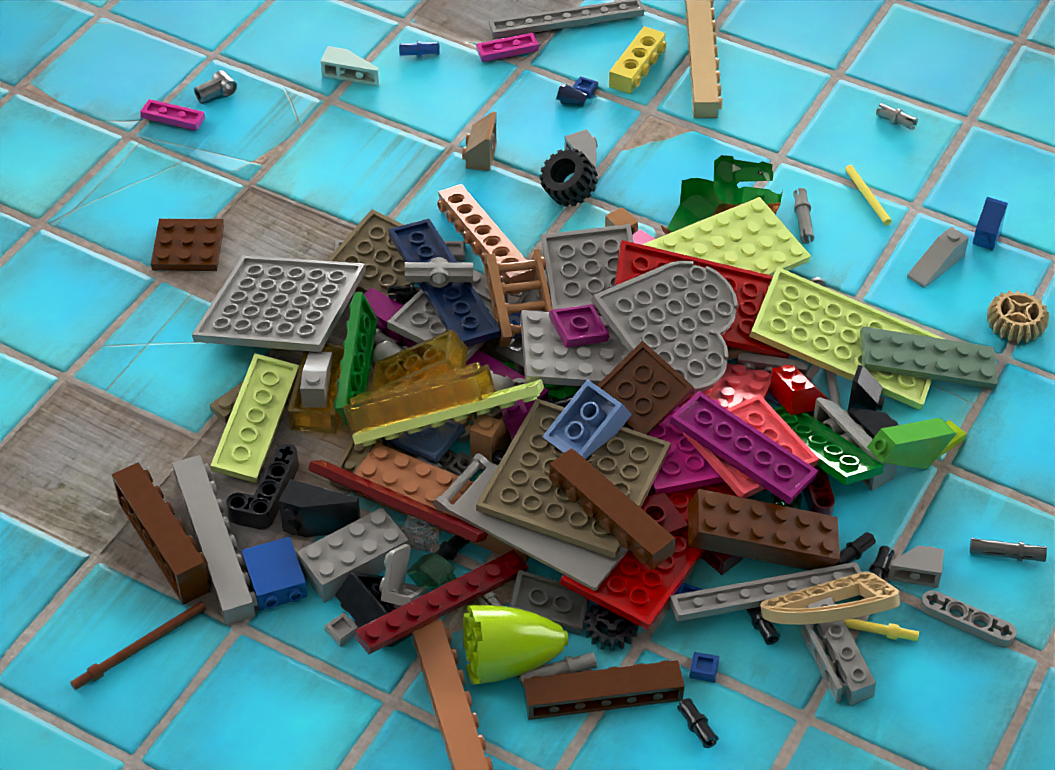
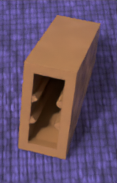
[470,414,513,471]

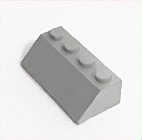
[813,397,897,491]

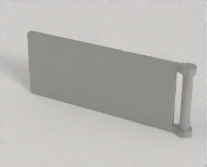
[433,453,629,591]

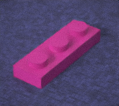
[476,33,539,62]
[140,99,205,131]

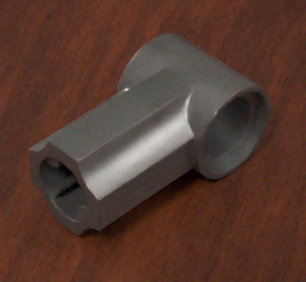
[193,70,237,104]

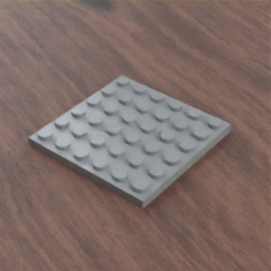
[192,255,366,352]

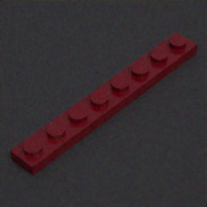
[353,550,528,654]

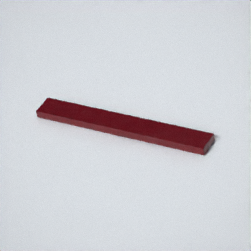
[308,460,488,543]

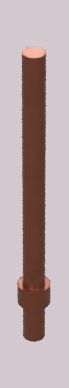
[70,601,206,691]

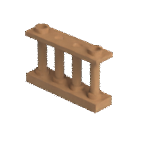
[483,249,553,347]

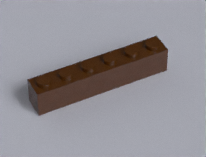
[549,448,675,570]
[524,660,684,720]

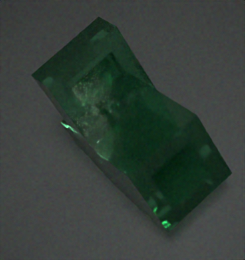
[407,553,457,591]

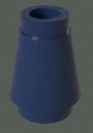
[556,84,587,106]

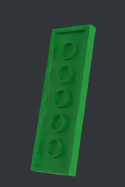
[334,292,378,433]
[774,406,884,485]

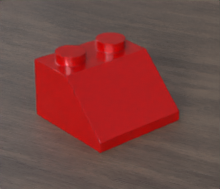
[770,364,830,415]

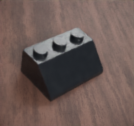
[335,572,412,647]

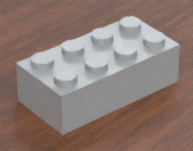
[297,507,410,603]

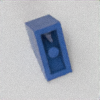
[972,197,1008,250]

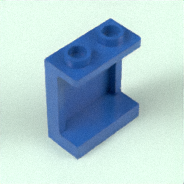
[242,537,308,610]

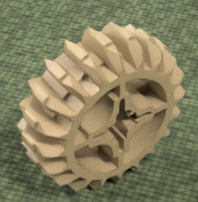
[987,290,1049,343]

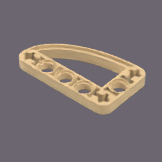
[760,572,900,624]

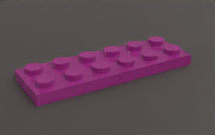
[669,391,818,504]

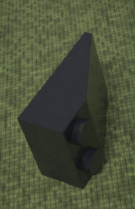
[278,479,361,537]

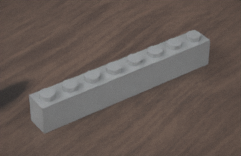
[172,455,258,626]

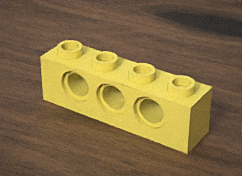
[609,26,667,94]

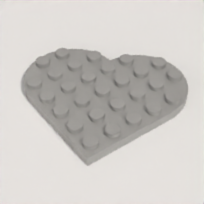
[591,261,738,394]

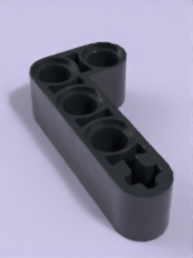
[226,444,299,530]

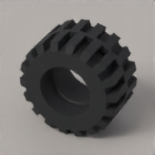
[540,148,598,207]

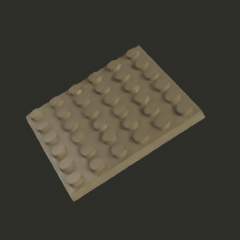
[476,399,671,559]

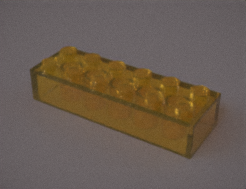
[343,362,496,434]

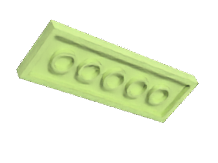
[211,353,299,483]

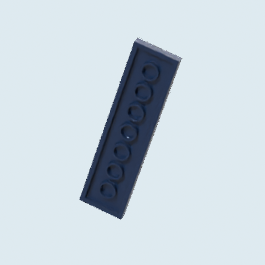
[389,219,501,349]

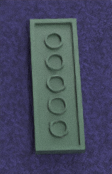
[860,326,998,389]

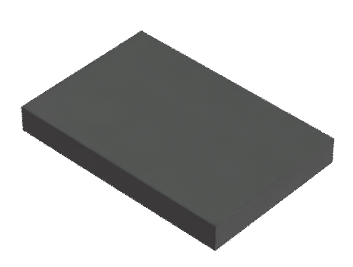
[509,570,589,636]

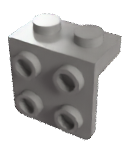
[380,544,428,608]

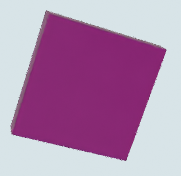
[549,304,610,348]

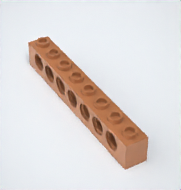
[437,184,535,296]

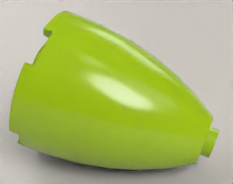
[463,605,568,684]

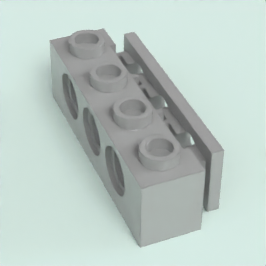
[799,597,876,706]

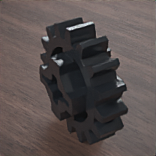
[583,604,639,651]

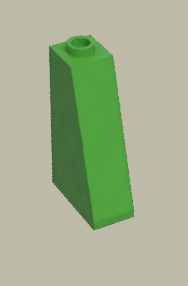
[867,418,956,469]

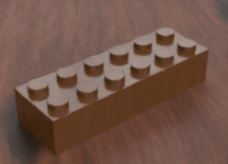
[112,462,211,605]
[688,489,840,570]

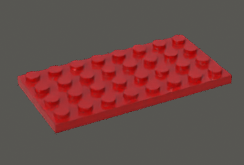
[615,240,791,359]
[560,482,738,630]

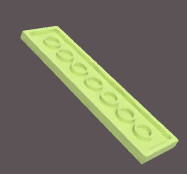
[352,379,544,447]

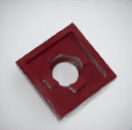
[641,491,688,536]

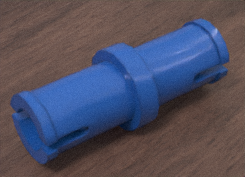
[399,41,440,57]

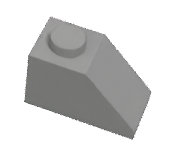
[888,546,944,588]

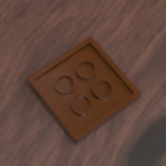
[151,218,224,271]
[597,341,694,435]

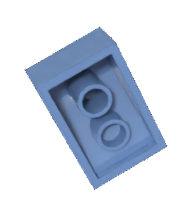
[542,379,632,459]

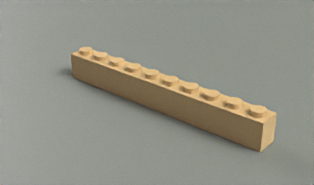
[685,0,722,118]

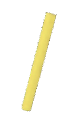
[845,165,892,225]

